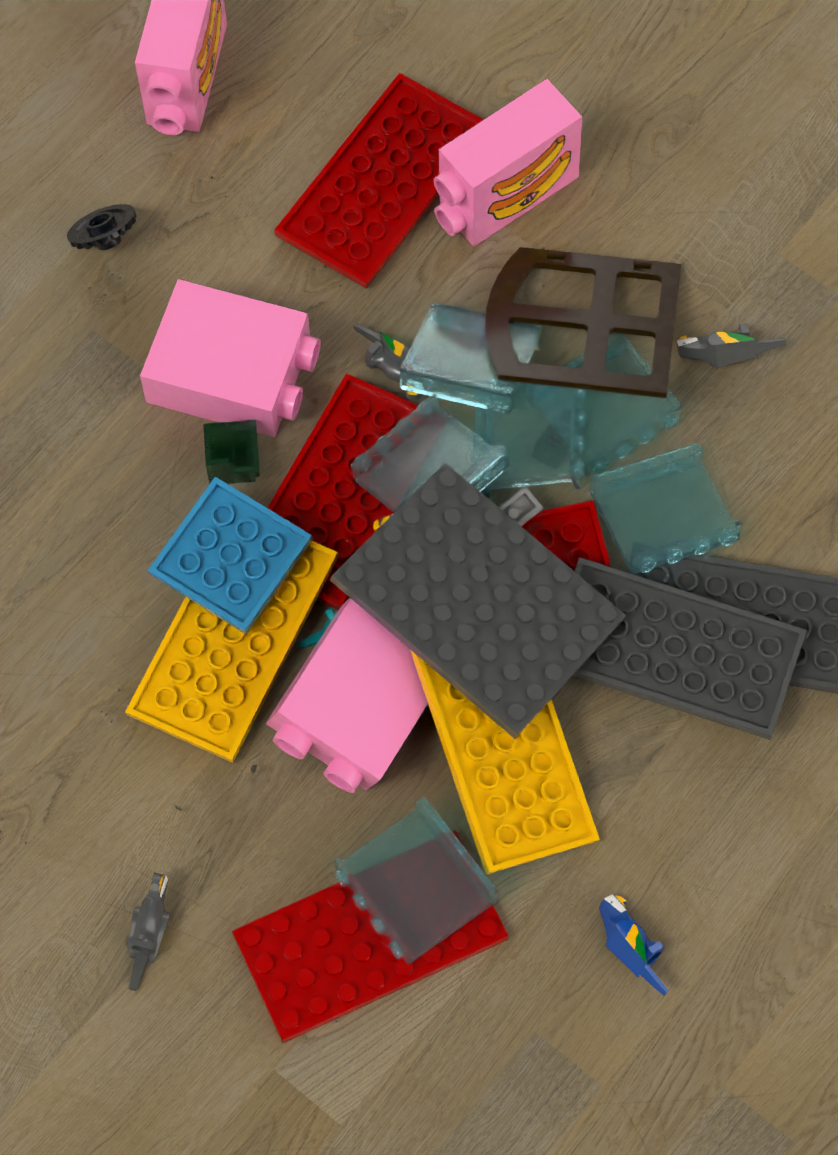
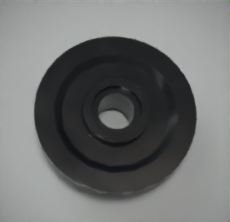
[67,204,137,250]

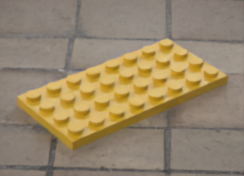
[125,541,339,763]
[410,650,600,875]

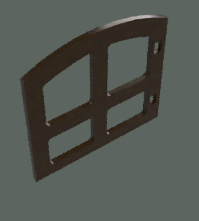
[485,247,681,398]

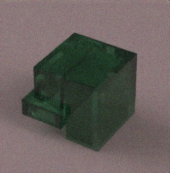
[203,420,260,484]

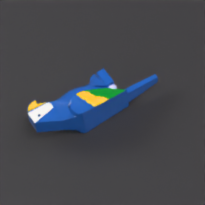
[599,894,669,996]

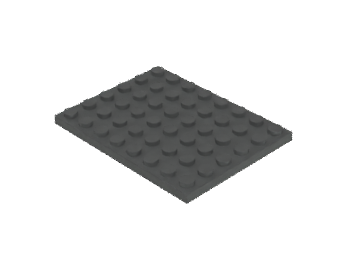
[330,463,627,739]

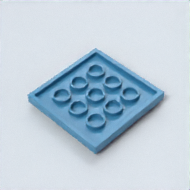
[148,477,313,634]

